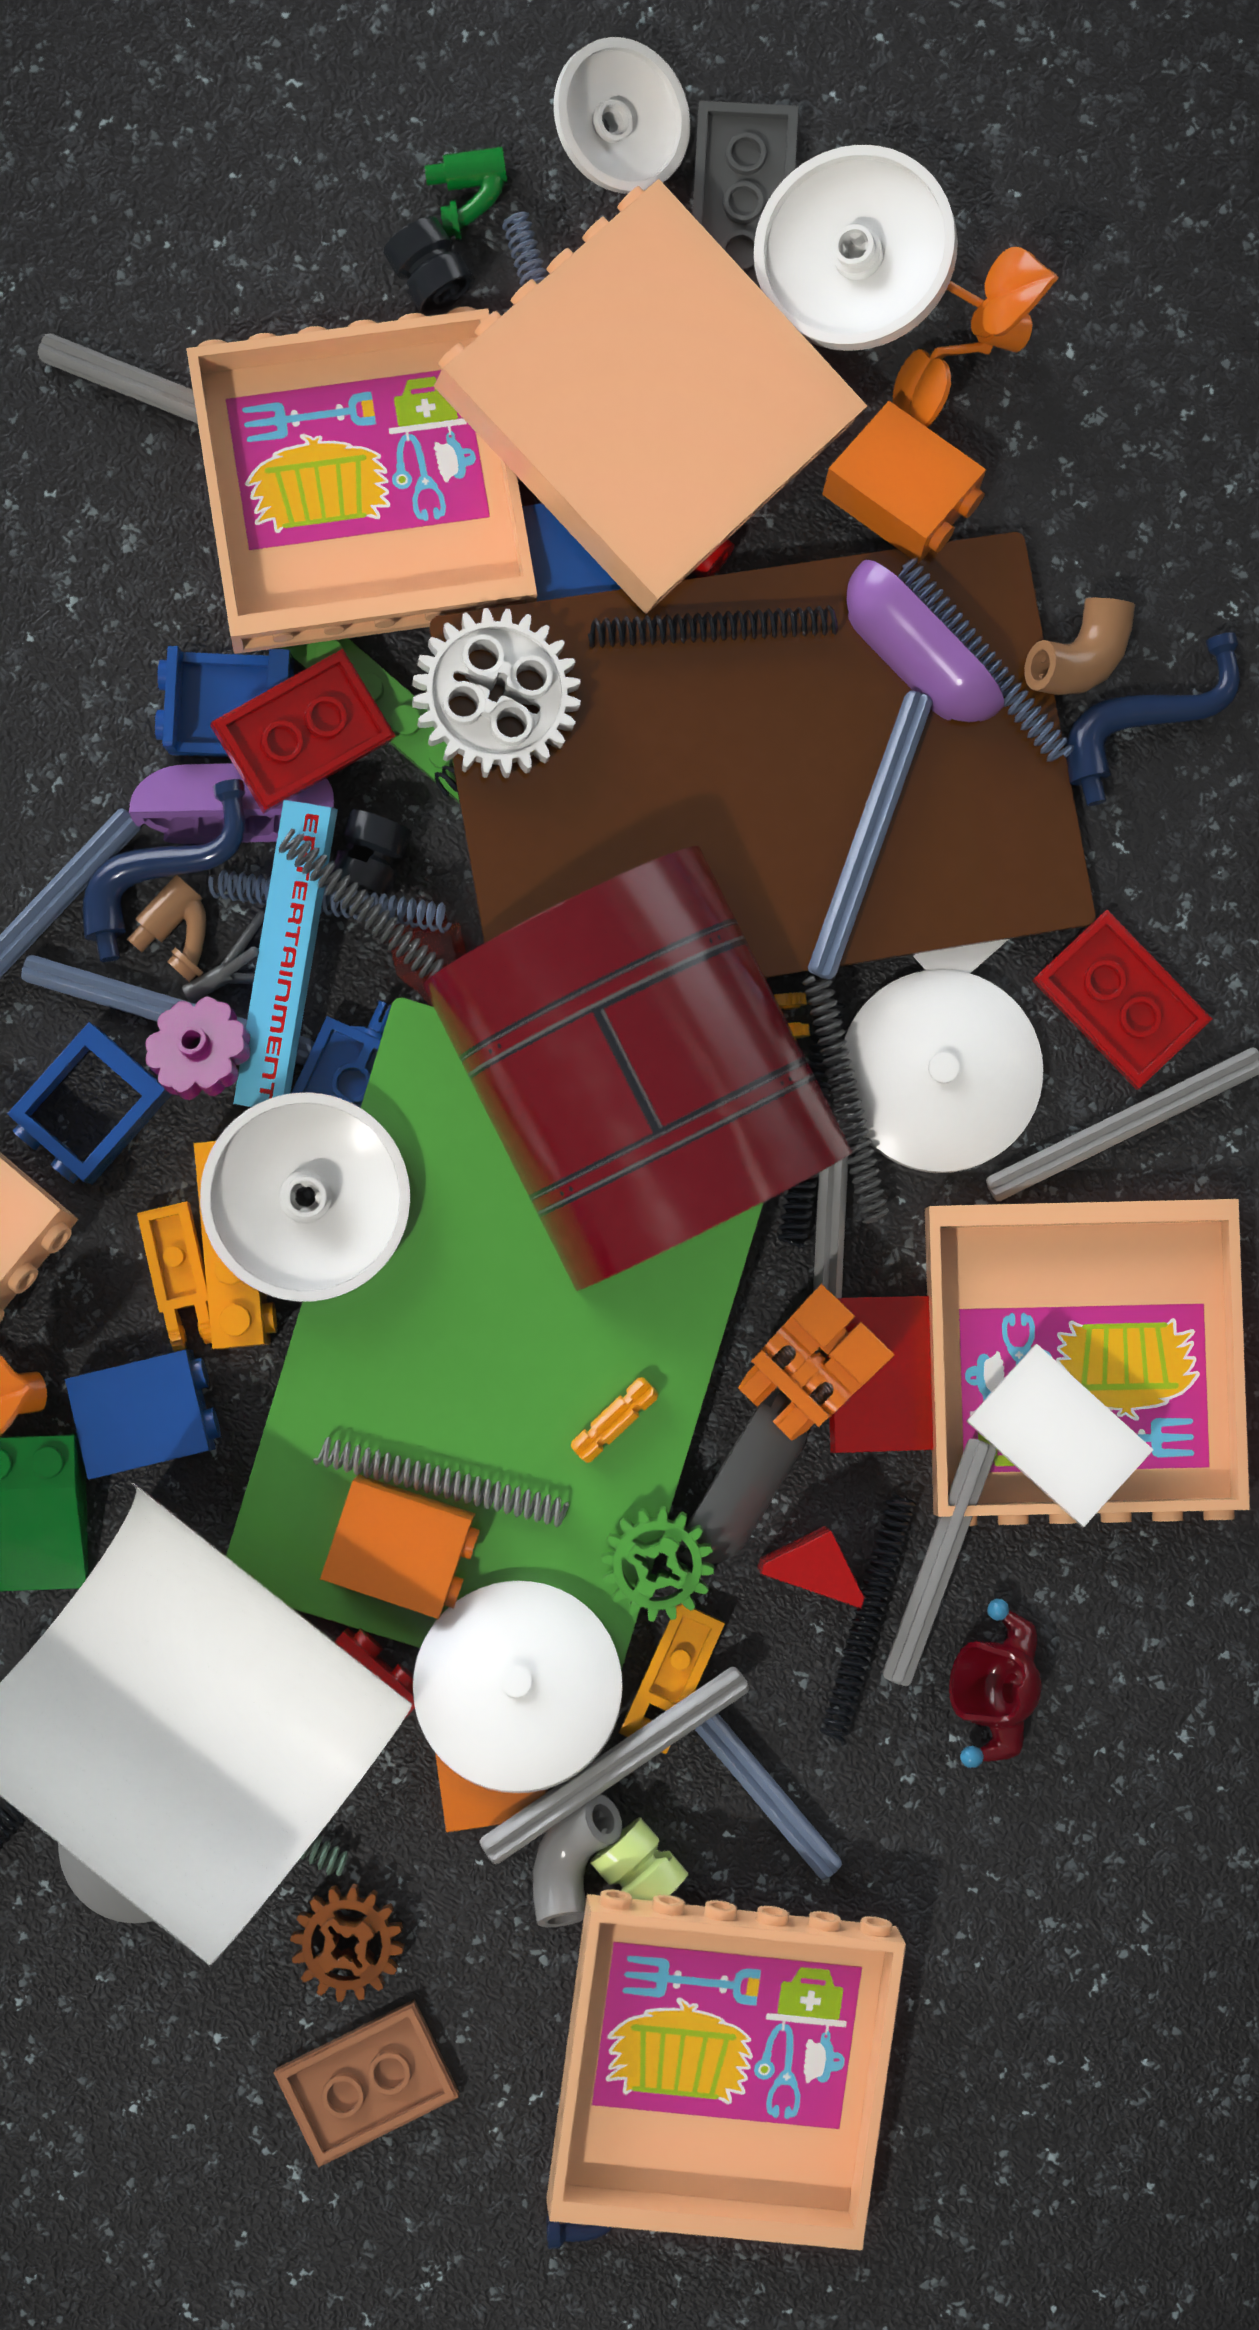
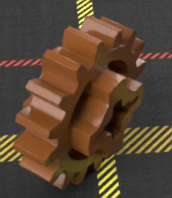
[290,1884,404,2002]

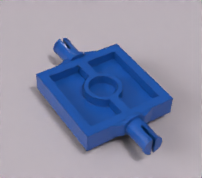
[291,1001,391,1108]

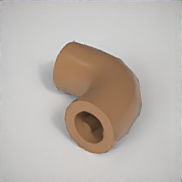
[1024,598,1135,695]

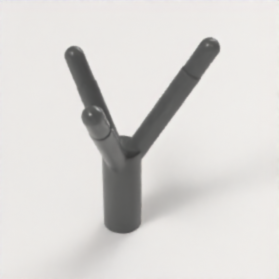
[182,909,265,1003]

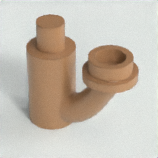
[127,875,206,982]

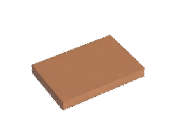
[273,1999,460,2167]

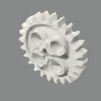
[412,608,581,778]

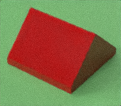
[757,1526,864,1608]

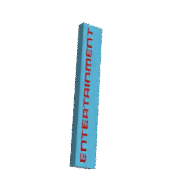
[233,800,338,1107]

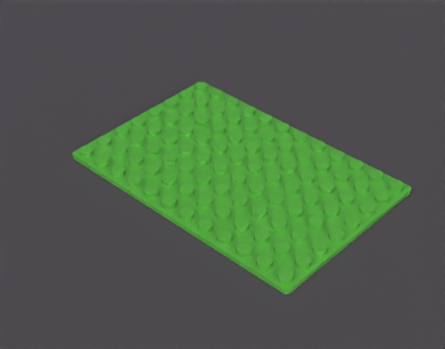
[226,998,764,1670]

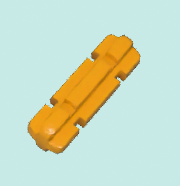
[571,1377,658,1463]

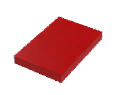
[210,649,396,814]
[1032,910,1212,1090]
[827,1296,933,1453]

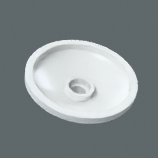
[554,37,690,194]

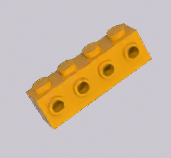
[194,1141,277,1349]

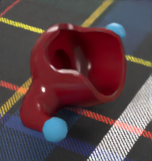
[949,1598,1042,1768]

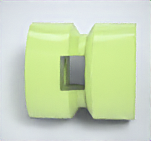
[590,1817,688,1901]

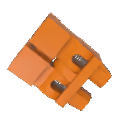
[738,1284,894,1441]

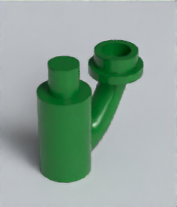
[424,146,507,240]

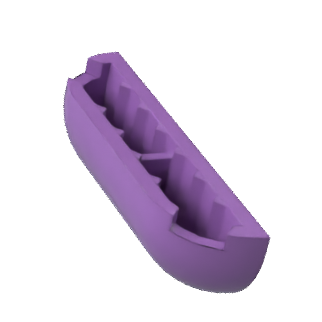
[847,560,1004,722]
[129,763,334,844]

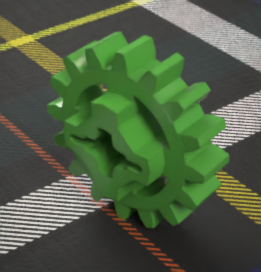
[601,1506,714,1622]

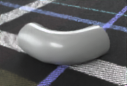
[532,1794,622,1927]

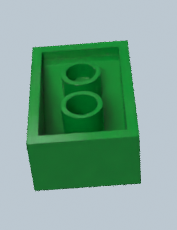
[0,1434,88,1591]

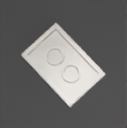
[966,1344,1153,1527]

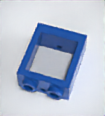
[7,1022,172,1184]

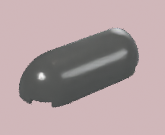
[677,1387,808,1564]

